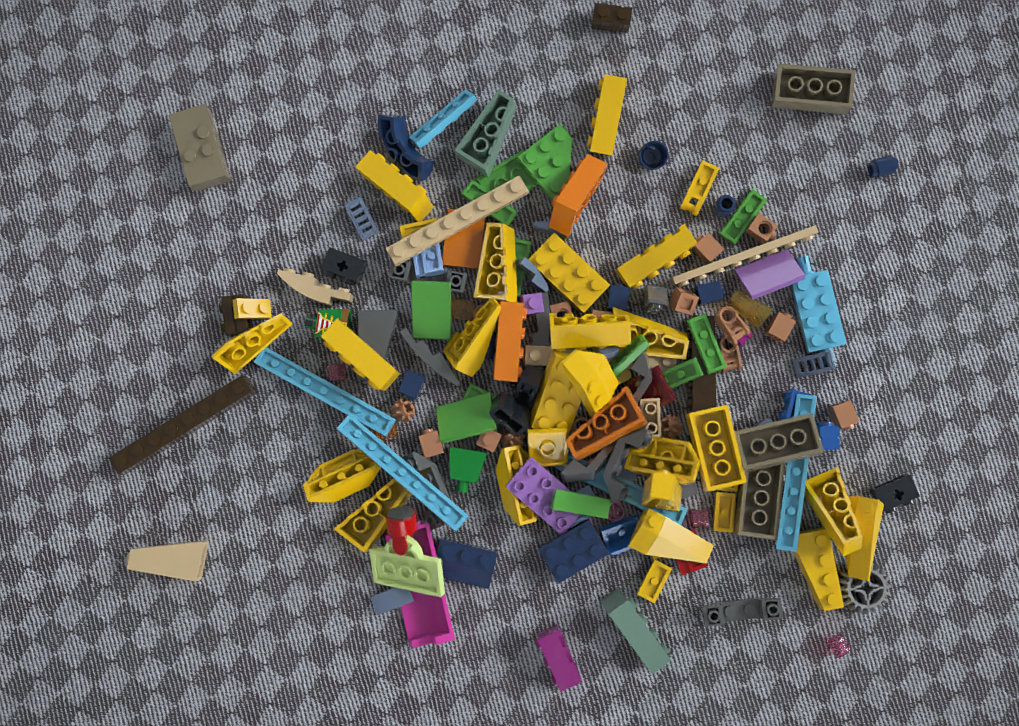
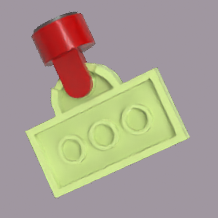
[369,506,445,597]

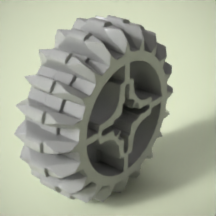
[838,564,892,614]

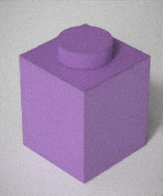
[518,293,544,316]

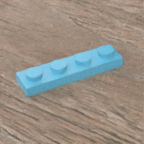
[409,89,477,148]

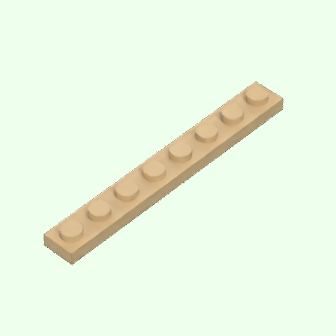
[386,176,529,266]
[670,225,818,288]
[524,345,677,371]

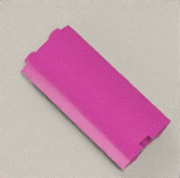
[384,520,455,648]

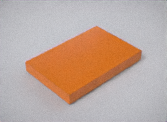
[442,209,485,269]

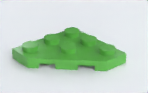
[517,124,572,202]

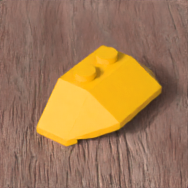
[561,350,618,417]
[624,437,700,485]
[496,445,538,526]
[303,449,380,503]

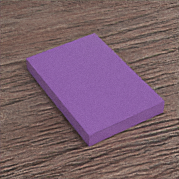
[735,249,805,300]

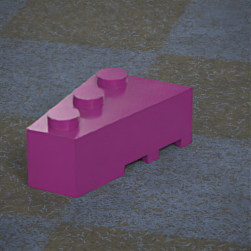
[535,624,582,692]

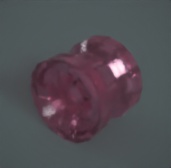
[326,364,347,382]
[608,502,625,522]
[690,509,709,528]
[826,633,852,658]

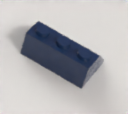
[436,538,498,589]

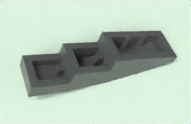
[531,292,550,370]
[400,328,461,387]

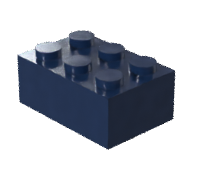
[538,519,609,584]

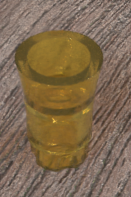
[728,290,773,330]

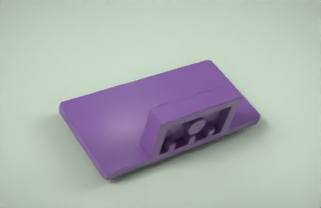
[506,457,581,535]

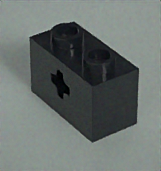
[321,247,367,286]
[513,364,545,410]
[868,474,920,513]

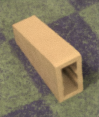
[126,540,209,582]

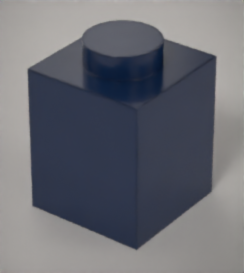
[694,280,725,306]
[606,283,630,311]
[398,370,426,401]

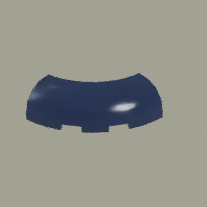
[378,114,434,182]

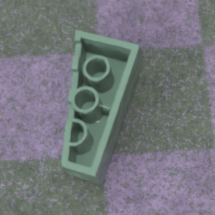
[454,89,517,178]
[600,588,671,674]

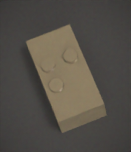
[771,64,856,115]
[169,104,231,192]
[734,413,824,473]
[733,464,785,540]

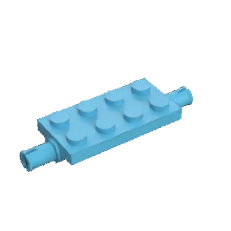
[790,255,847,367]

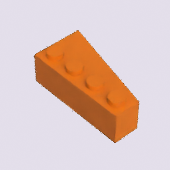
[548,154,608,237]
[492,301,527,382]
[565,386,648,461]

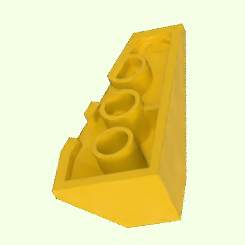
[443,297,501,377]
[212,313,293,374]
[845,496,884,581]
[628,509,714,563]

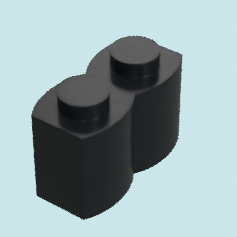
[489,392,531,436]

